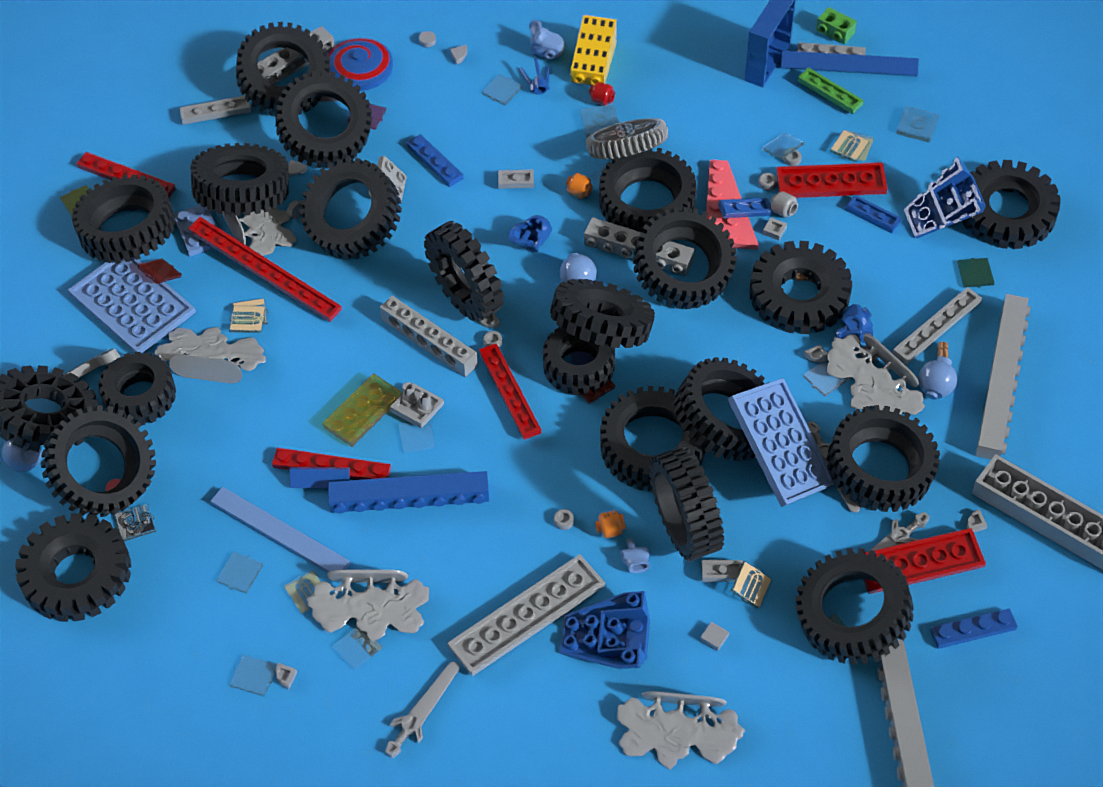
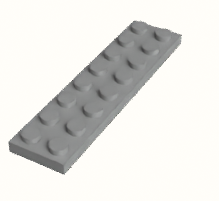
[447,554,605,677]

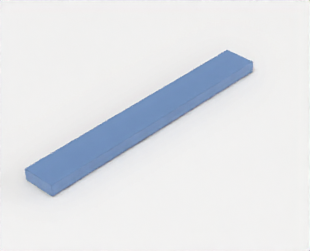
[211,487,350,573]

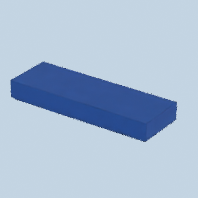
[845,195,902,233]
[718,198,773,218]
[290,467,350,488]

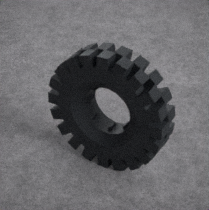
[749,241,852,334]
[550,279,655,348]
[0,365,98,452]
[15,513,131,622]

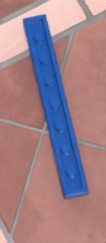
[781,51,919,76]

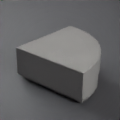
[451,45,468,64]
[288,160,307,177]
[478,313,500,328]
[803,345,828,362]
[966,509,987,532]
[276,663,297,690]

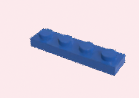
[407,134,464,187]
[930,608,1018,649]

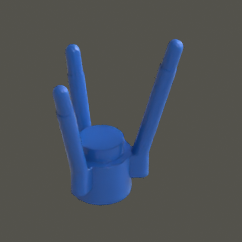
[520,58,549,94]

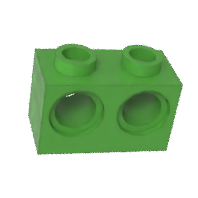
[816,7,857,44]

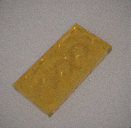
[322,373,402,447]

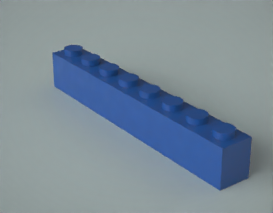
[329,471,489,514]

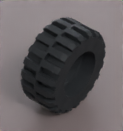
[543,327,615,395]
[98,352,176,425]

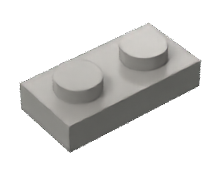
[498,170,534,189]
[702,560,743,582]

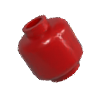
[589,81,615,106]

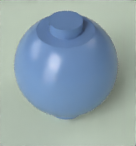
[560,253,597,284]
[918,356,957,400]
[2,438,42,472]

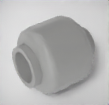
[770,191,798,218]

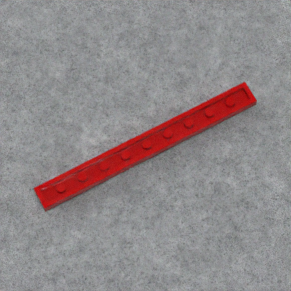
[188,217,342,322]

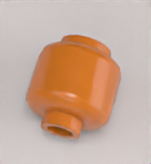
[565,173,593,199]
[595,510,626,538]

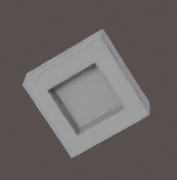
[763,218,787,241]
[700,622,729,651]

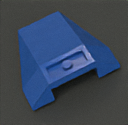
[560,591,650,669]

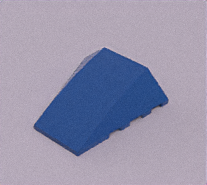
[904,157,986,238]

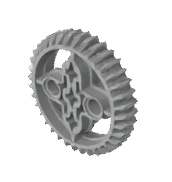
[586,118,668,159]

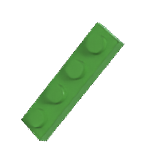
[798,67,864,114]

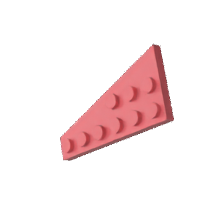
[706,160,759,250]

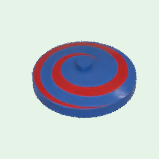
[327,38,393,91]

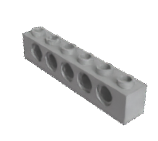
[257,26,335,84]
[584,217,694,276]
[380,296,478,377]

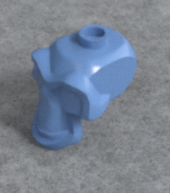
[529,20,565,59]

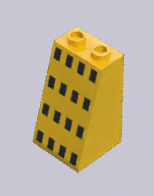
[571,15,617,85]

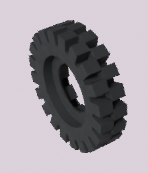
[962,160,1061,249]
[424,221,504,322]

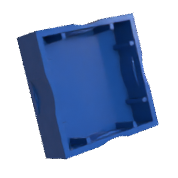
[745,0,796,88]

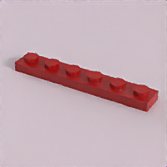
[76,152,176,198]
[479,343,541,440]
[272,448,391,480]

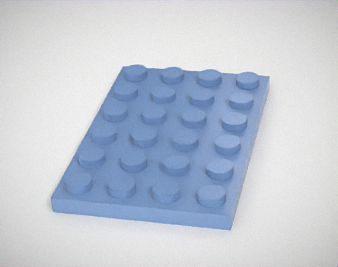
[68,257,196,353]
[728,378,836,507]

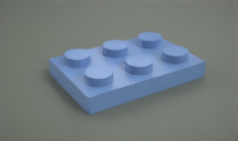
[174,205,217,256]

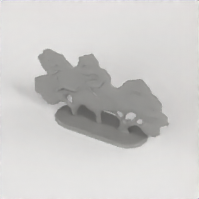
[222,180,296,256]
[154,327,266,383]
[827,333,925,415]
[306,570,429,642]
[617,692,745,770]

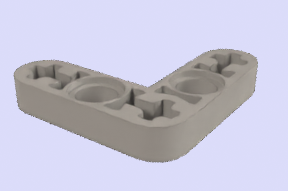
[63,348,120,378]

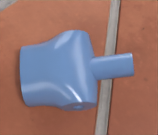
[621,538,650,573]

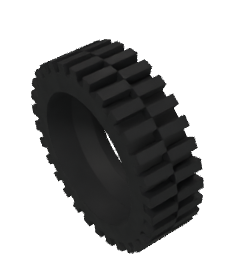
[236,22,330,116]
[275,71,372,168]
[190,143,289,216]
[599,148,696,232]
[300,158,402,260]
[71,175,175,263]
[633,207,737,309]
[674,357,769,461]
[600,386,706,491]
[41,405,156,517]
[827,405,940,512]
[648,446,724,561]
[795,548,914,664]

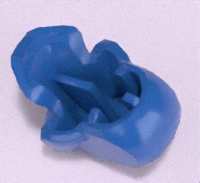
[509,215,552,253]
[836,304,873,343]

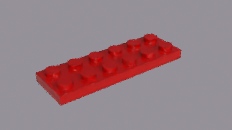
[776,162,888,198]
[863,528,986,595]

